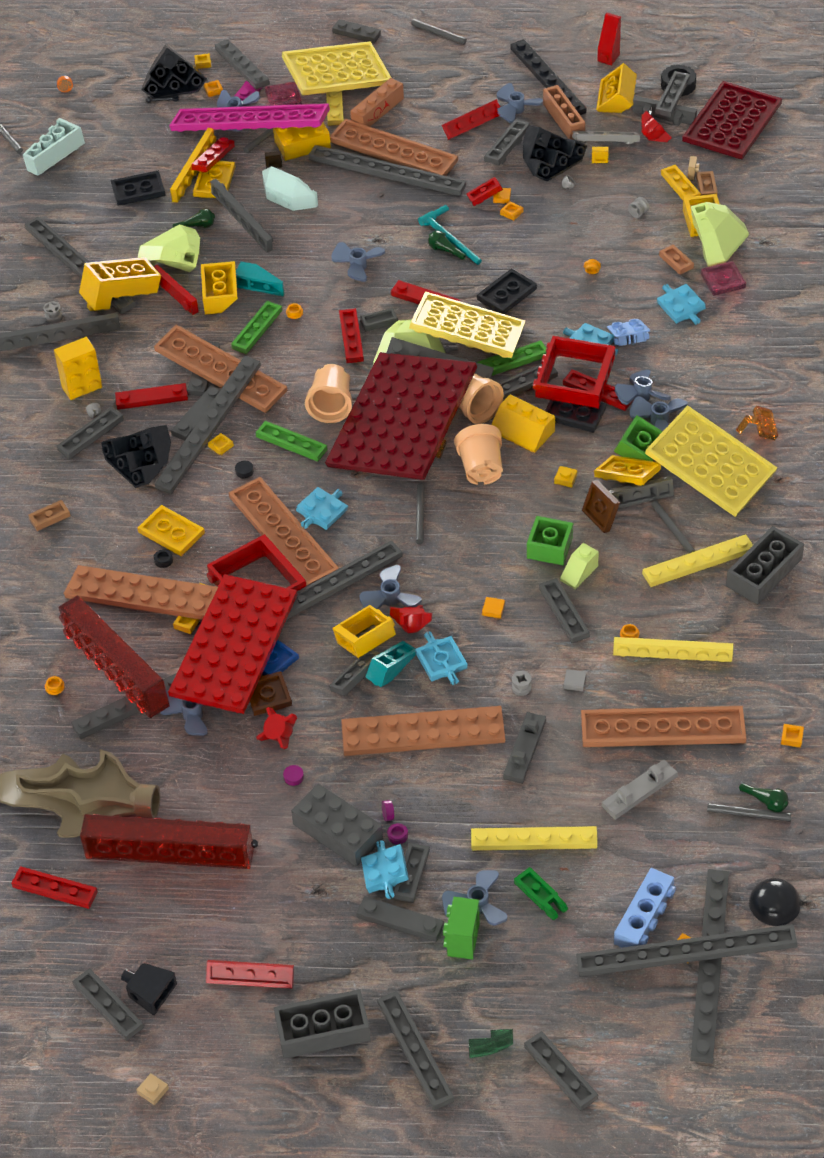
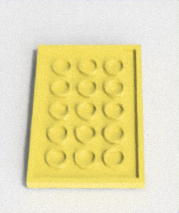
[282,41,391,96]
[409,292,525,358]
[645,405,777,517]

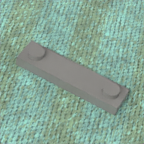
[572,131,640,144]

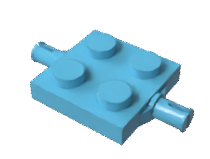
[657,284,706,325]
[563,323,618,356]
[296,487,348,530]
[415,631,468,685]
[361,840,409,899]

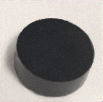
[235,460,254,478]
[154,549,173,568]

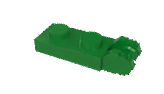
[514,867,568,920]

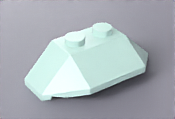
[262,166,318,211]

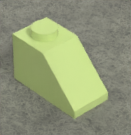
[560,543,599,590]

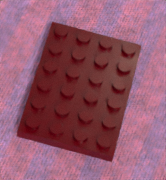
[682,81,782,160]

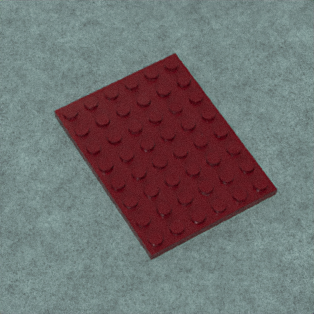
[325,352,477,480]

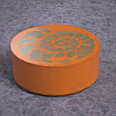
[57,76,73,92]

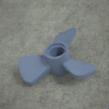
[497,83,543,123]
[217,90,260,132]
[331,242,385,282]
[615,370,671,405]
[630,396,688,431]
[360,565,422,609]
[159,690,208,736]
[442,870,507,926]

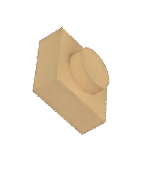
[688,156,700,180]
[136,1073,169,1105]

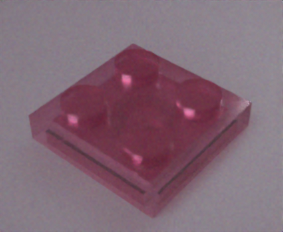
[265,82,302,106]
[700,261,746,296]

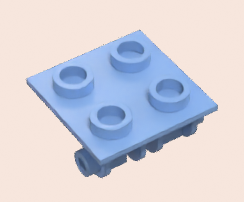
[607,319,650,347]

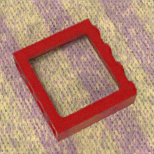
[533,336,615,408]
[207,534,307,591]

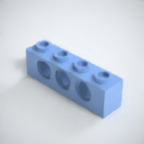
[614,868,676,948]

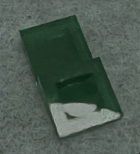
[469,1029,513,1058]

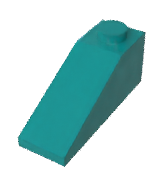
[236,261,284,296]
[365,641,416,687]

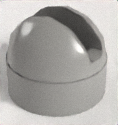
[562,175,576,190]
[86,403,101,418]

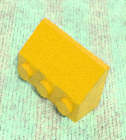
[596,63,637,113]
[201,261,238,315]
[491,394,555,453]

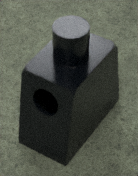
[121,963,177,1016]

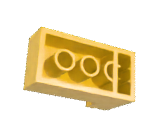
[79,257,161,311]

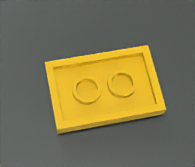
[193,161,236,198]
[594,455,661,486]
[137,505,205,556]

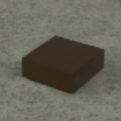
[265,151,282,169]

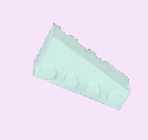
[23,118,85,176]

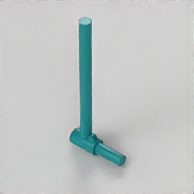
[418,205,482,265]

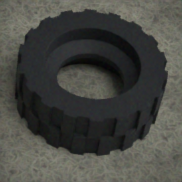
[661,65,696,97]

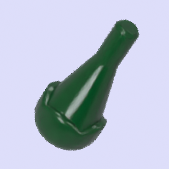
[173,208,215,228]
[428,230,466,260]
[739,783,789,812]

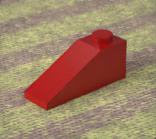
[597,12,621,66]

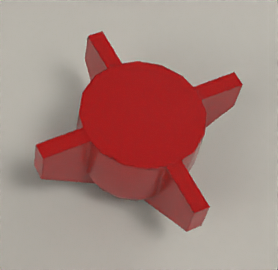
[641,111,671,142]
[390,605,432,633]
[256,707,297,749]

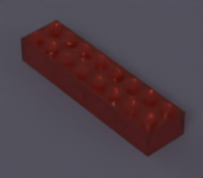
[58,595,170,718]
[80,814,254,869]

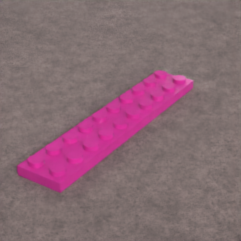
[169,104,330,132]

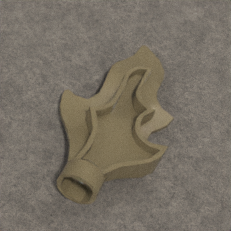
[0,749,160,838]

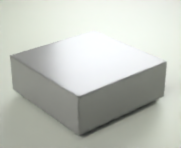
[563,669,586,691]

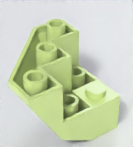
[690,202,749,268]
[137,224,200,272]
[373,319,445,365]

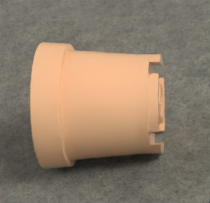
[305,364,352,423]
[459,373,504,424]
[454,424,503,485]

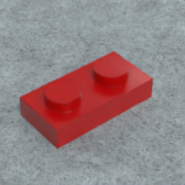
[466,177,503,206]

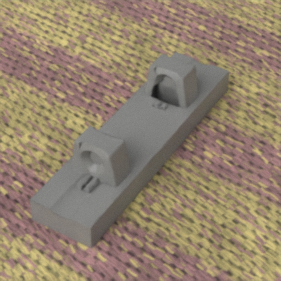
[602,760,678,820]

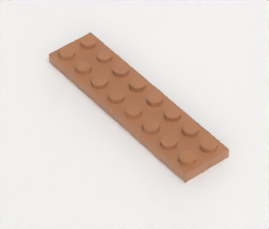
[330,119,458,176]
[154,325,287,413]
[229,477,339,586]
[64,565,218,620]
[341,706,505,756]
[581,706,746,747]

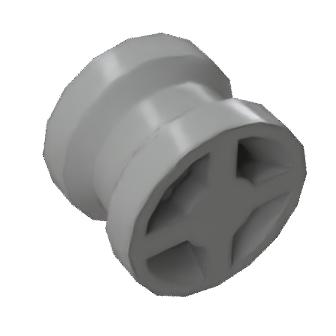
[628,197,649,218]
[43,301,63,323]
[512,671,532,696]

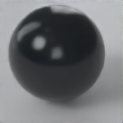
[749,878,801,926]

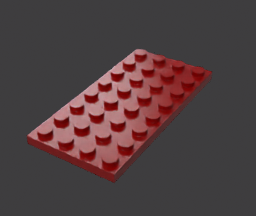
[168,574,297,714]

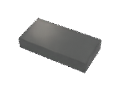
[360,308,398,332]

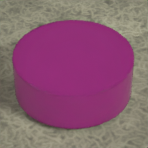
[283,765,304,786]
[382,800,394,821]
[387,823,408,845]

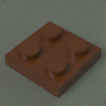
[582,480,620,533]
[249,671,292,716]

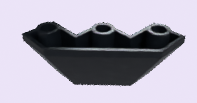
[141,44,207,98]
[523,125,587,181]
[101,425,171,488]

